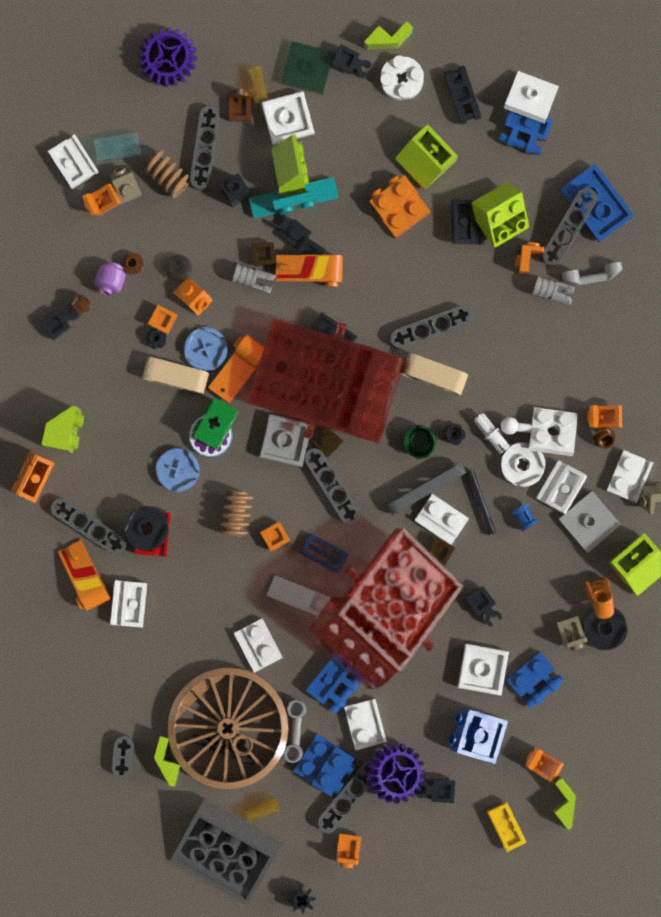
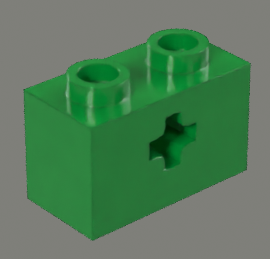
[192,398,239,451]

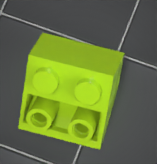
[395,124,458,190]
[271,134,309,197]
[472,182,529,248]
[42,406,84,454]
[608,533,661,596]

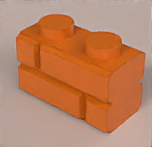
[11,450,55,503]

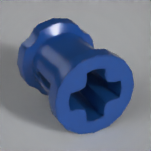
[511,503,539,531]

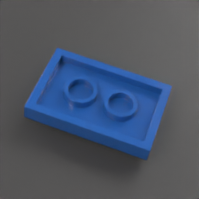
[560,164,634,243]

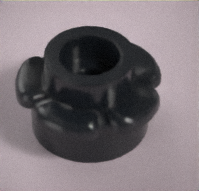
[145,328,167,349]
[444,424,466,445]

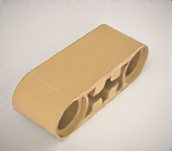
[401,353,468,396]
[142,357,209,395]

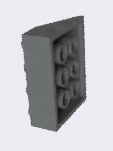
[170,799,282,905]

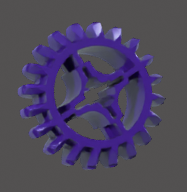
[138,27,197,87]
[365,743,426,804]

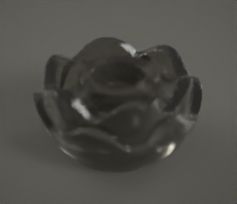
[165,254,192,282]

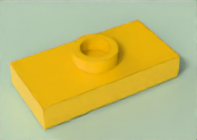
[487,801,527,852]

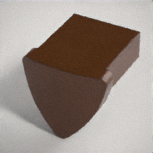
[227,88,253,122]

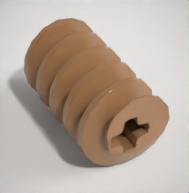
[142,150,189,199]
[219,490,253,537]

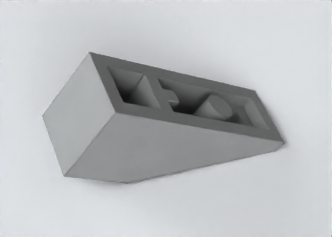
[266,575,336,621]

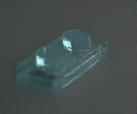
[94,132,142,162]

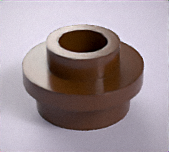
[122,253,144,275]
[71,293,91,314]
[593,427,616,449]

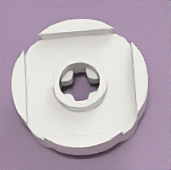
[381,55,424,101]
[501,442,545,487]

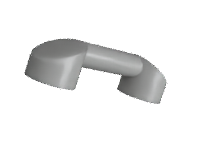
[561,262,623,286]
[284,700,307,763]

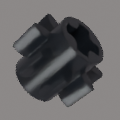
[288,885,316,914]

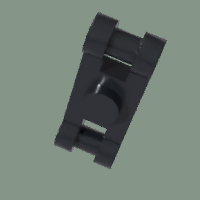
[443,65,482,125]

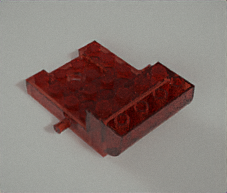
[247,319,405,445]
[306,528,464,689]

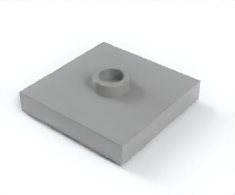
[259,414,312,467]
[558,491,621,553]

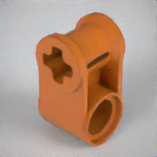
[585,577,614,619]

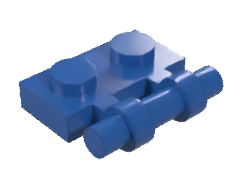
[499,111,553,156]
[506,652,564,709]
[306,655,363,714]

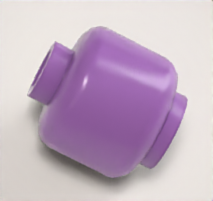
[94,262,126,296]

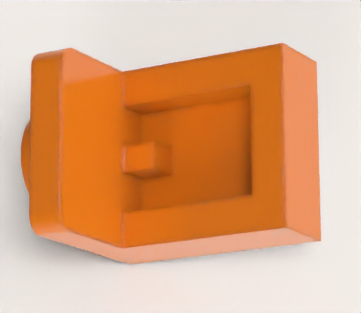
[82,184,122,215]
[515,242,544,275]
[173,277,212,315]
[587,405,622,429]
[525,747,564,783]
[336,833,362,868]

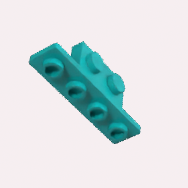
[249,177,338,219]

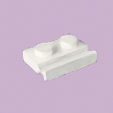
[48,134,99,189]
[606,450,654,504]
[537,460,587,514]
[414,494,469,545]
[110,580,148,628]
[234,618,283,673]
[344,699,387,750]

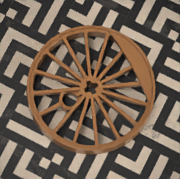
[168,668,288,789]

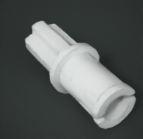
[474,413,510,455]

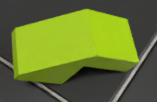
[364,21,413,50]
[154,735,181,787]
[553,777,576,830]

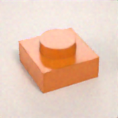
[148,305,178,335]
[260,522,290,552]

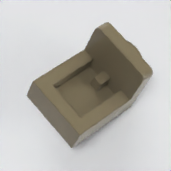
[109,166,142,204]
[640,482,661,514]
[556,616,587,651]

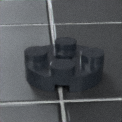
[124,506,169,551]
[583,608,628,650]

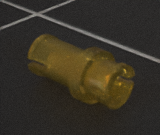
[248,66,268,102]
[244,797,281,824]

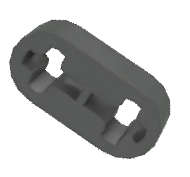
[112,736,135,779]

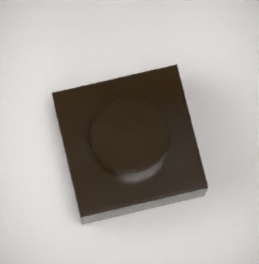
[252,242,276,267]
[312,427,343,458]
[425,536,456,567]

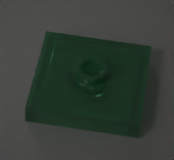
[281,41,334,95]

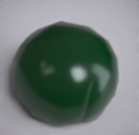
[403,425,437,459]

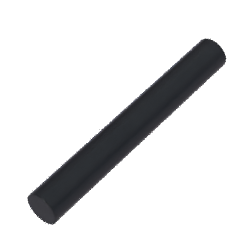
[466,470,496,535]
[192,733,255,766]

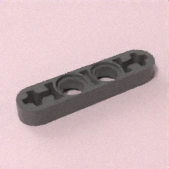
[190,105,220,191]
[543,188,597,265]
[390,306,472,349]
[305,448,360,525]
[387,463,467,515]
[51,498,127,555]
[318,760,374,833]

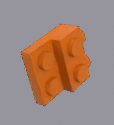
[369,175,431,239]

